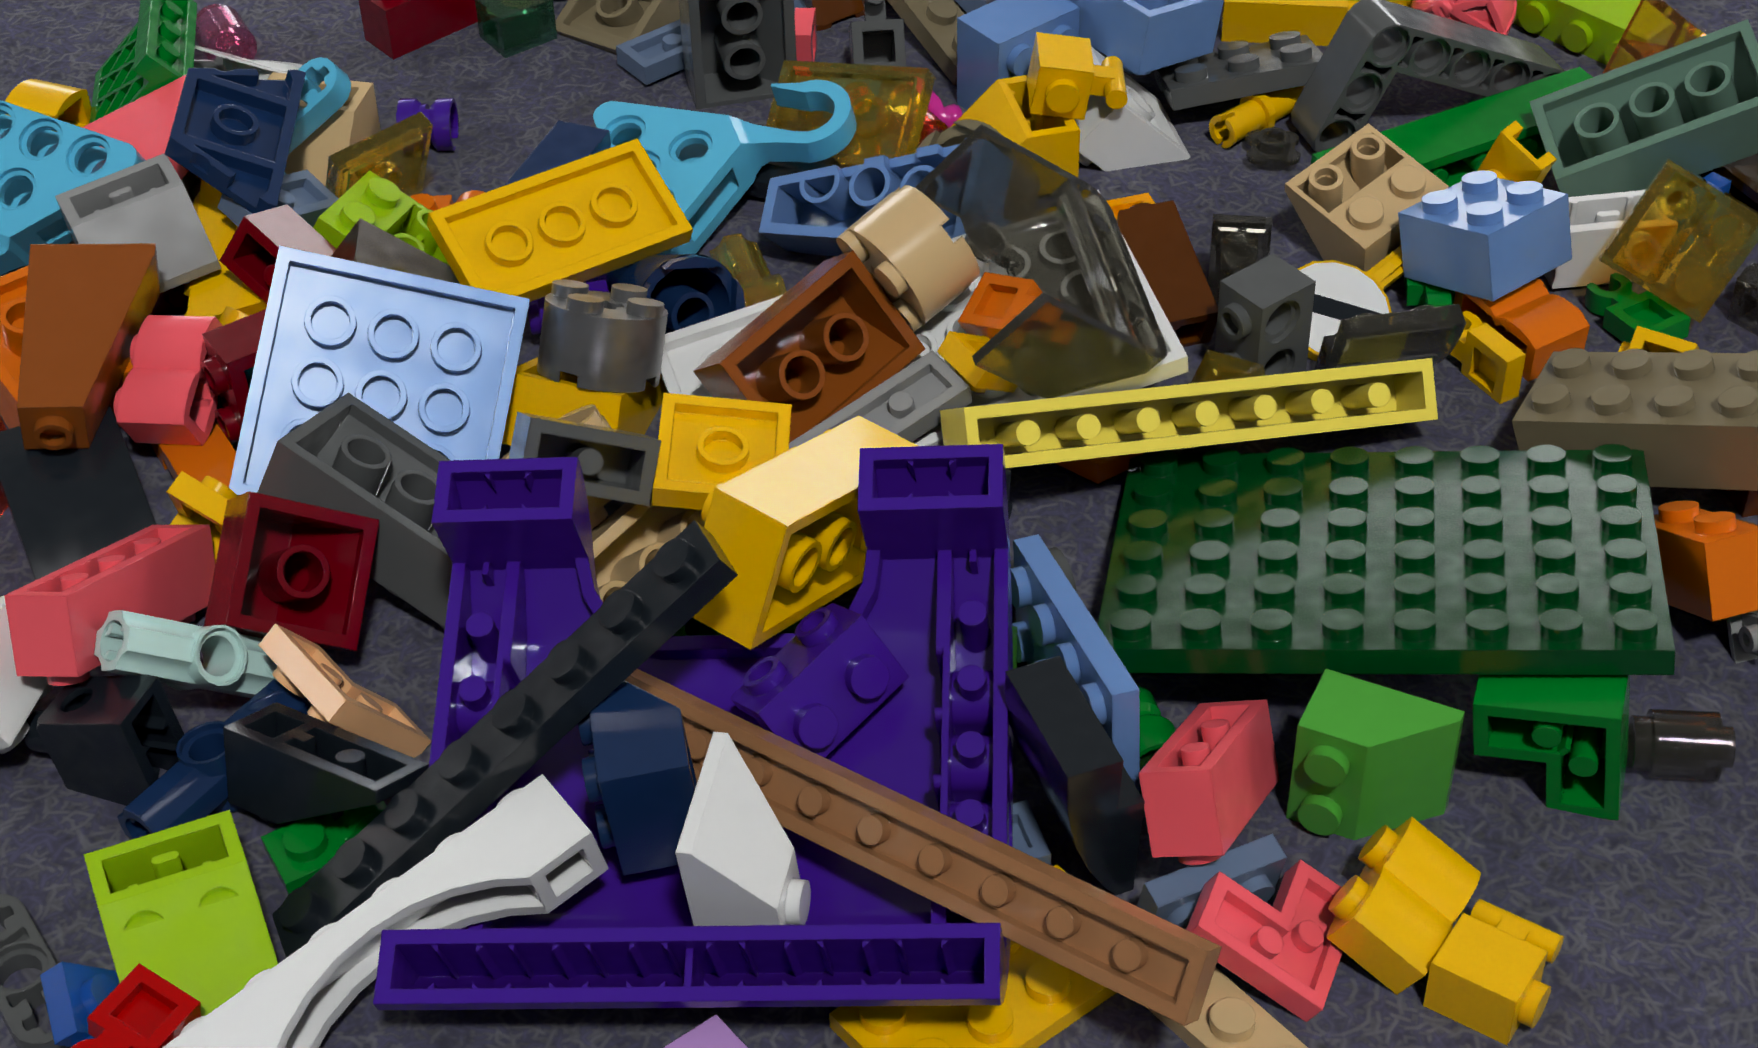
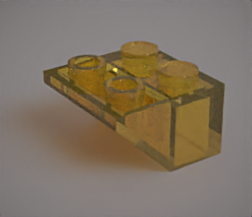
[1598,159,1758,323]

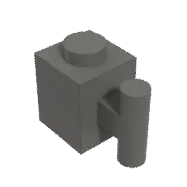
[848,0,907,77]

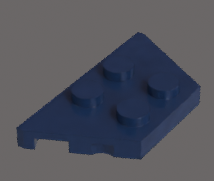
[165,68,306,214]

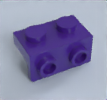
[731,603,910,758]

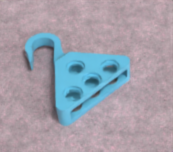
[593,79,857,254]
[0,100,146,276]

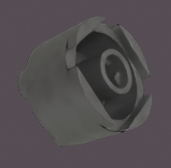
[537,279,668,393]

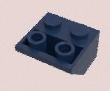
[578,680,697,876]

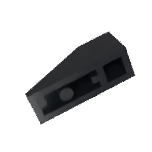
[223,702,429,824]

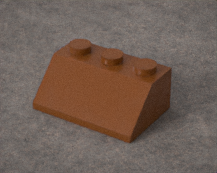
[693,250,926,443]

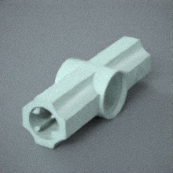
[94,610,277,698]

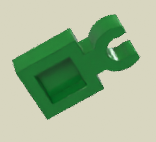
[1584,273,1691,343]

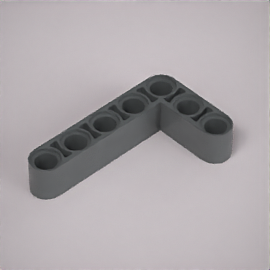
[1291,0,1565,153]

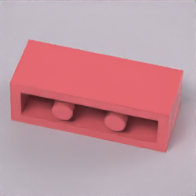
[1138,699,1280,865]

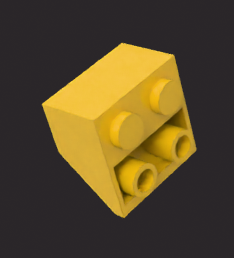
[951,75,1080,191]

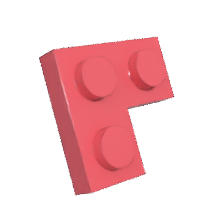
[1186,859,1343,1022]

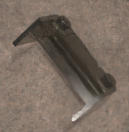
[915,124,1167,399]

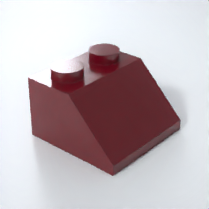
[204,491,379,652]

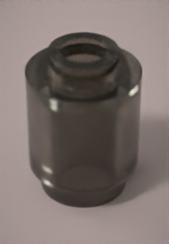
[1628,709,1736,781]

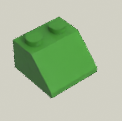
[1286,669,1465,840]

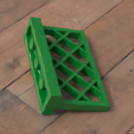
[89,0,197,124]

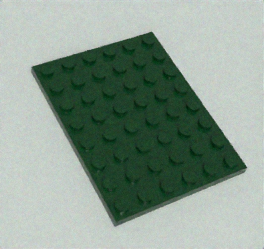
[1098,444,1675,675]

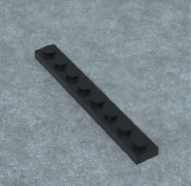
[272,520,738,958]

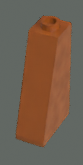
[17,243,160,450]

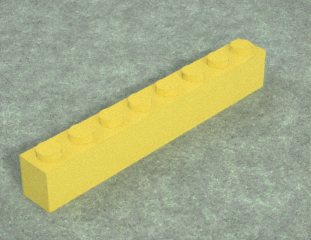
[940,358,1438,468]

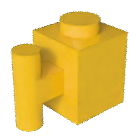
[1027,32,1128,120]
[1423,899,1564,1045]

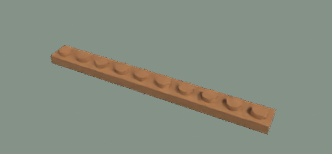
[625,669,1222,1026]

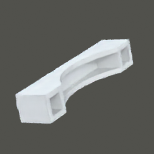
[162,774,609,1048]

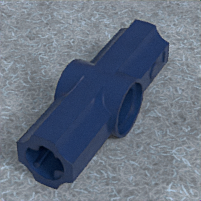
[117,679,309,839]

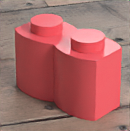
[114,315,223,446]

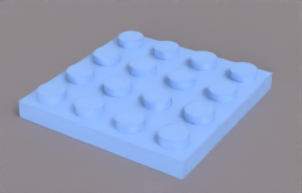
[229,246,530,496]

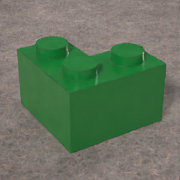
[1473,674,1630,820]

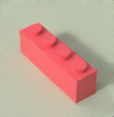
[4,525,215,686]

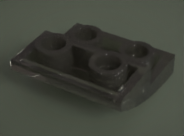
[1314,304,1466,370]

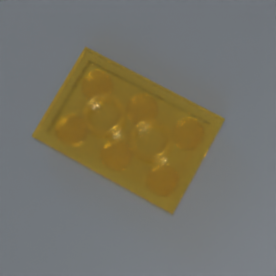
[766,60,936,167]

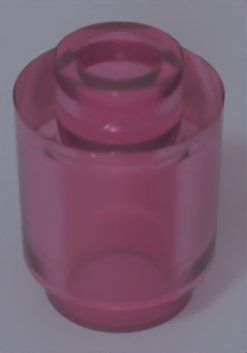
[195,4,257,60]

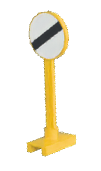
[1297,120,1557,364]

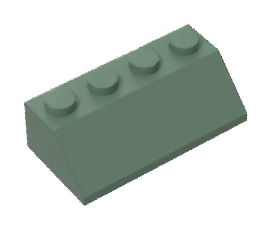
[1529,19,1758,197]

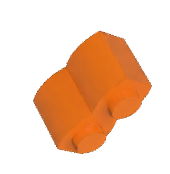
[1451,277,1590,382]

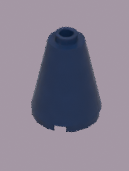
[607,254,745,334]

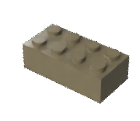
[1512,348,1758,491]

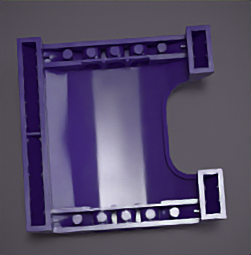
[373,444,1013,1010]

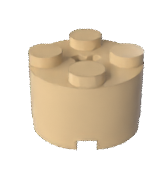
[836,185,980,332]

